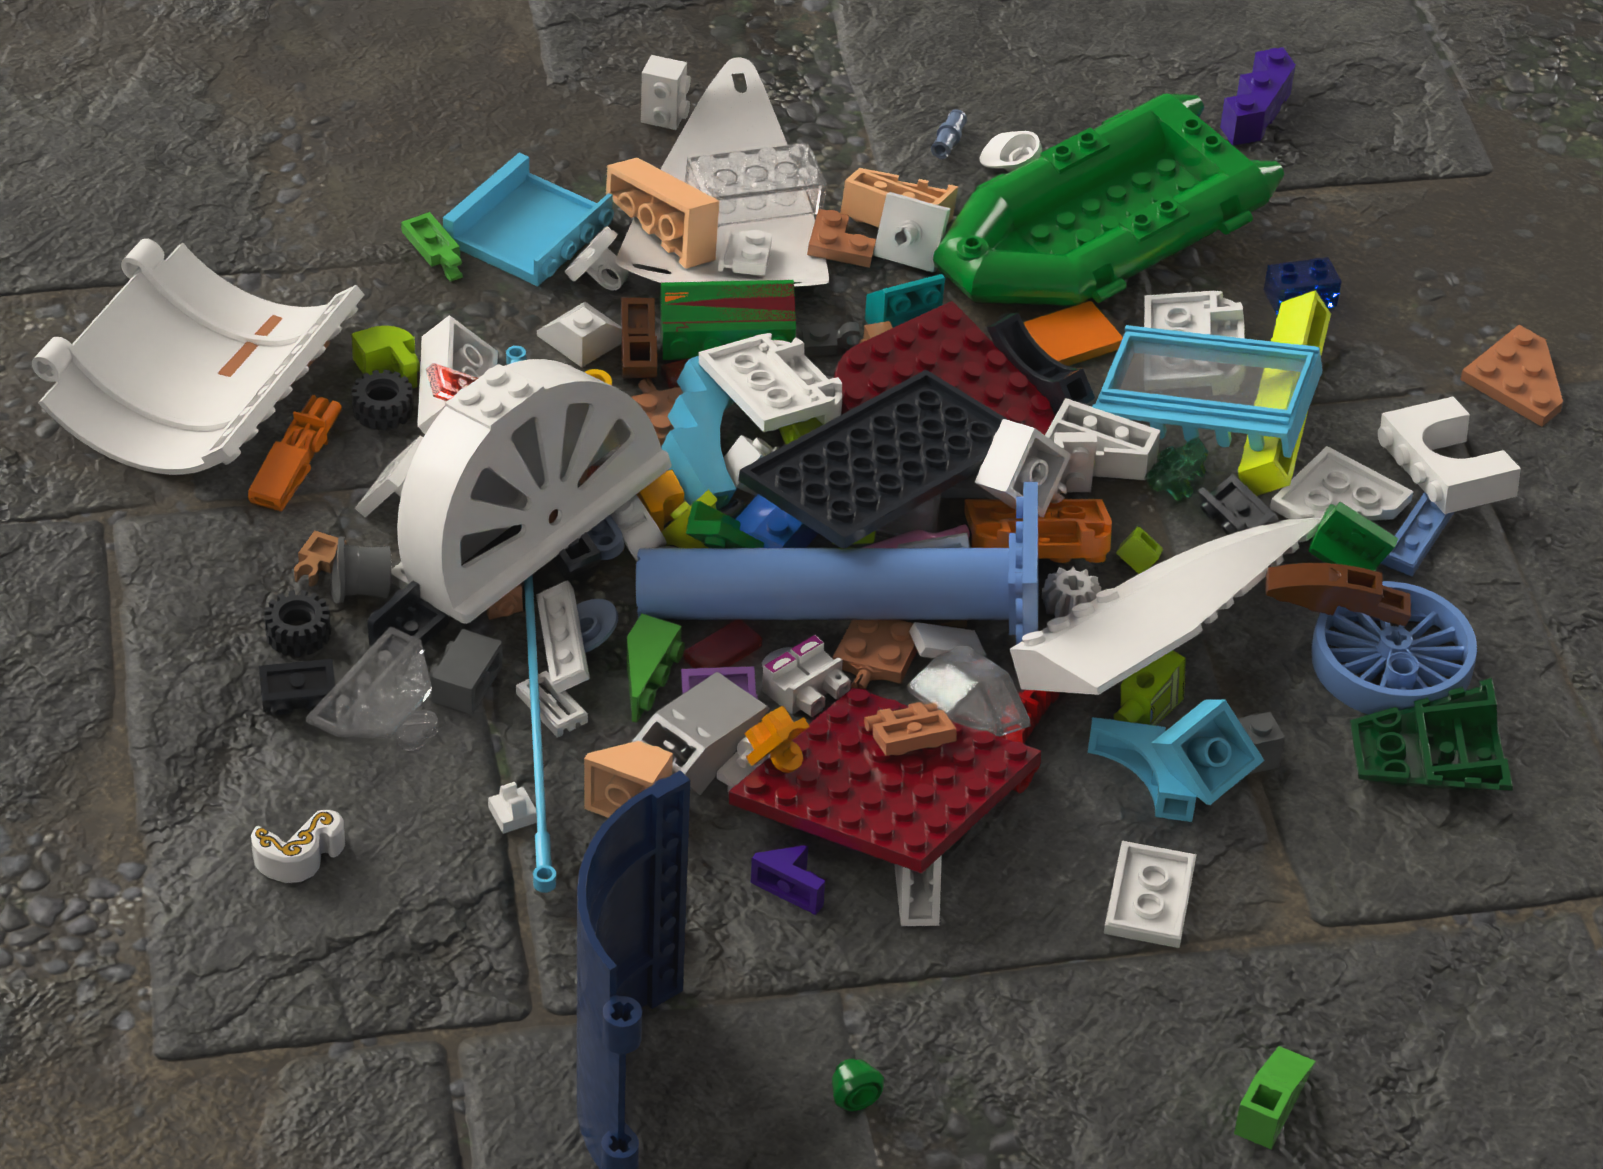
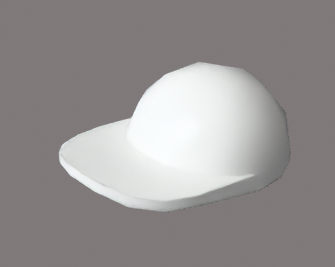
[980,131,1042,172]

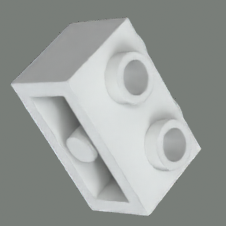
[641,55,691,130]

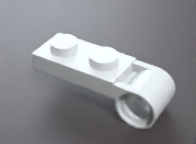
[610,495,667,561]

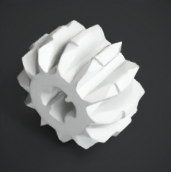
[1041,566,1102,618]

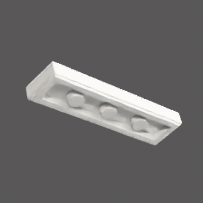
[536,581,590,694]

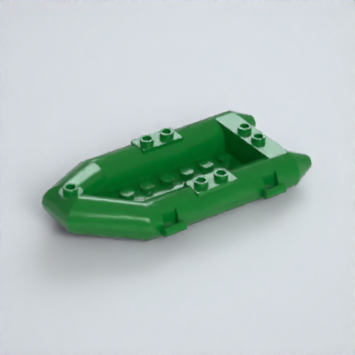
[933,93,1284,306]

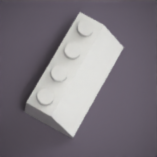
[417,315,498,434]

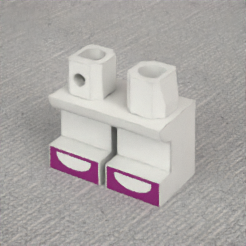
[762,635,851,717]

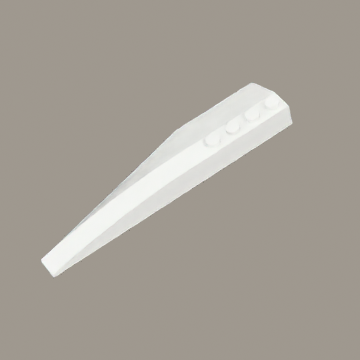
[1010,517,1323,695]

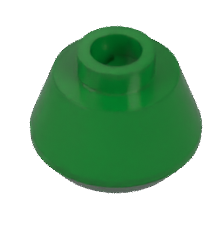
[832,1059,885,1111]

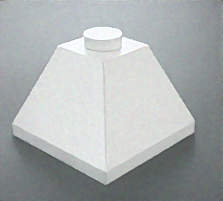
[537,302,622,368]

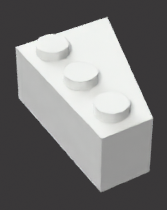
[1045,398,1160,480]

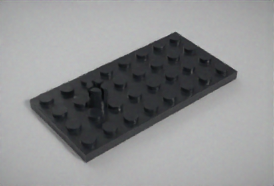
[738,370,1010,549]

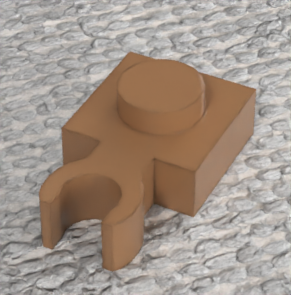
[294,531,347,587]

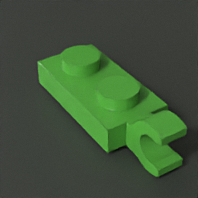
[401,212,463,282]

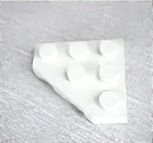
[1270,446,1414,521]

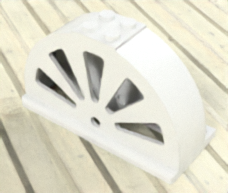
[391,359,672,623]

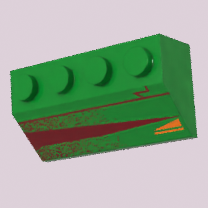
[660,280,796,360]

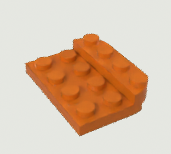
[964,499,1112,563]

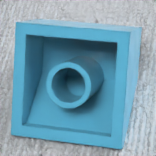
[1151,699,1265,805]

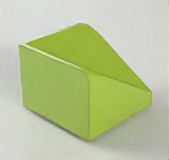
[1116,526,1163,574]

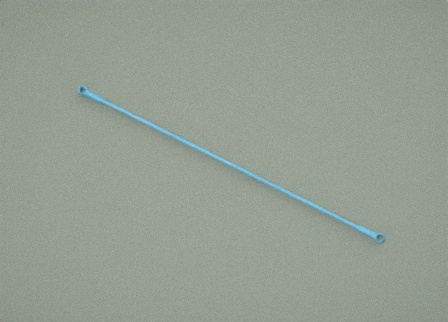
[506,346,556,893]

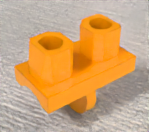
[744,705,810,773]

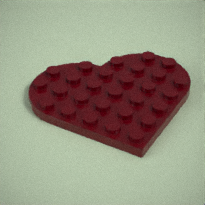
[833,301,1055,435]

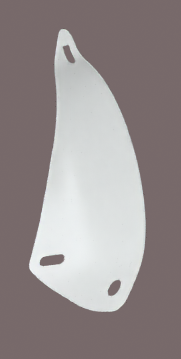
[615,57,829,287]

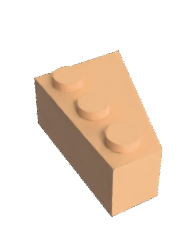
[840,168,958,228]

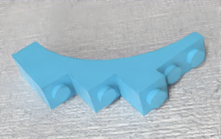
[661,356,736,510]

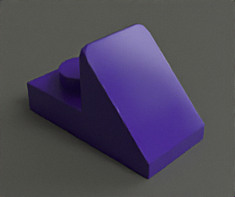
[751,845,825,915]

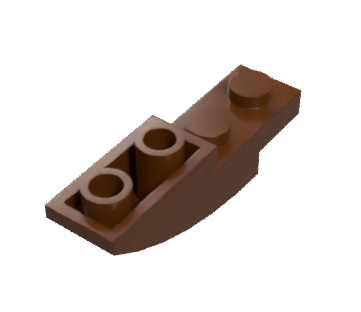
[1266,563,1411,626]

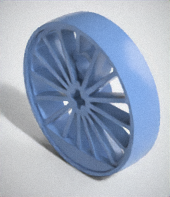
[1311,581,1477,715]

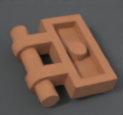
[864,702,956,756]

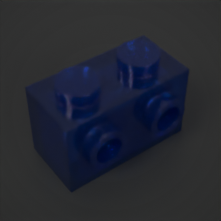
[1263,257,1342,314]

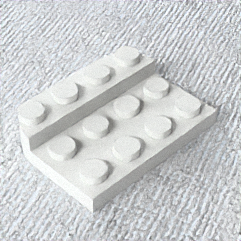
[1144,291,1246,397]
[699,333,842,432]

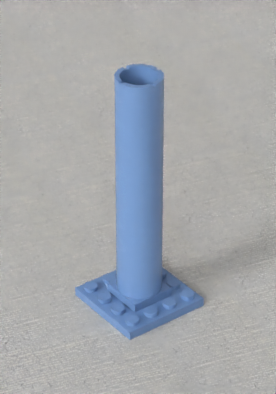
[636,482,1039,645]

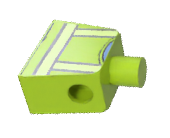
[1114,650,1185,726]

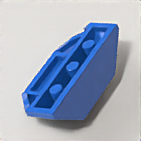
[736,494,818,548]

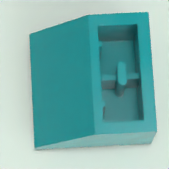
[865,274,945,328]

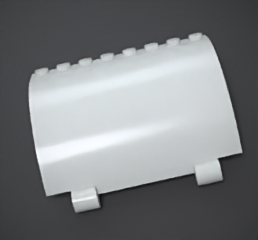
[32,239,364,475]

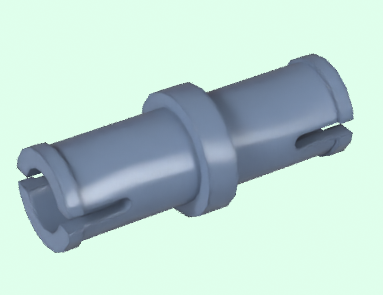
[931,109,967,159]

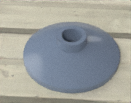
[577,599,618,653]

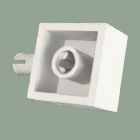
[975,419,1071,517]

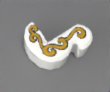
[251,810,345,883]

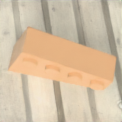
[606,158,719,269]

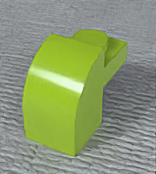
[351,326,420,388]

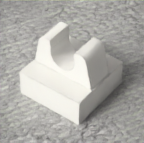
[488,782,537,834]

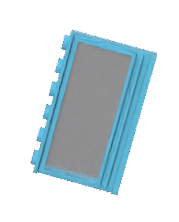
[1092,325,1323,458]

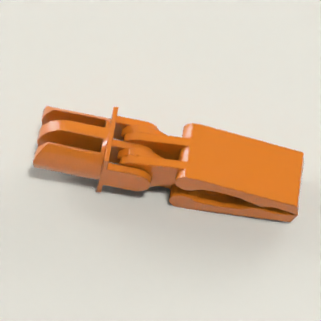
[248,395,342,512]

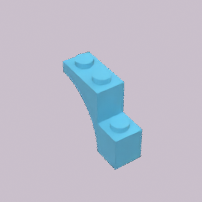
[1088,717,1196,822]

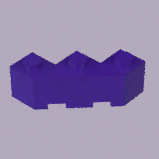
[1220,47,1296,146]

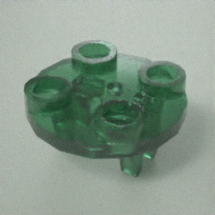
[1144,437,1208,501]

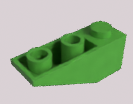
[627,613,685,723]
[1234,1046,1316,1149]

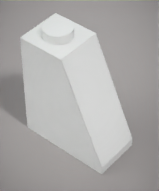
[894,855,942,926]

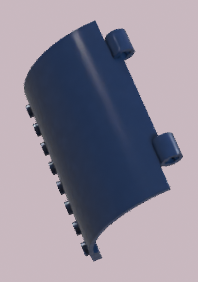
[577,770,690,1169]

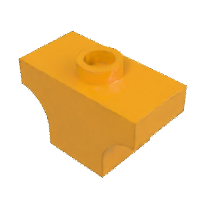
[636,470,684,532]

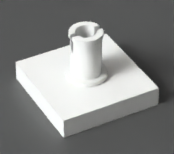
[873,192,951,272]
[355,435,423,517]

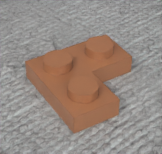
[807,209,876,268]

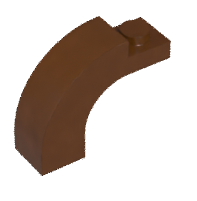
[621,298,657,378]

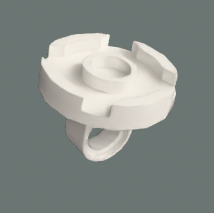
[565,226,629,290]

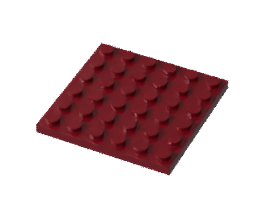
[729,687,1041,874]

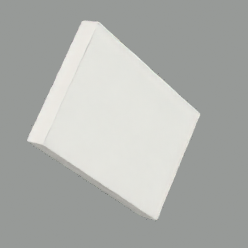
[1104,841,1196,948]

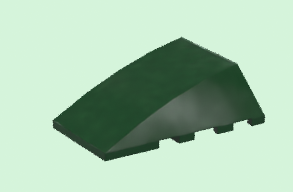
[1350,678,1513,791]

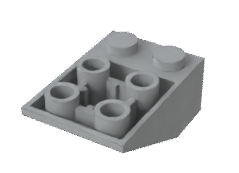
[632,672,770,795]

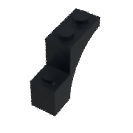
[987,313,1095,415]

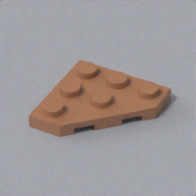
[1460,325,1563,427]

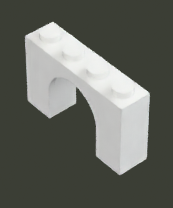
[1378,397,1521,514]

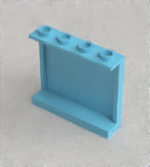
[443,153,614,286]

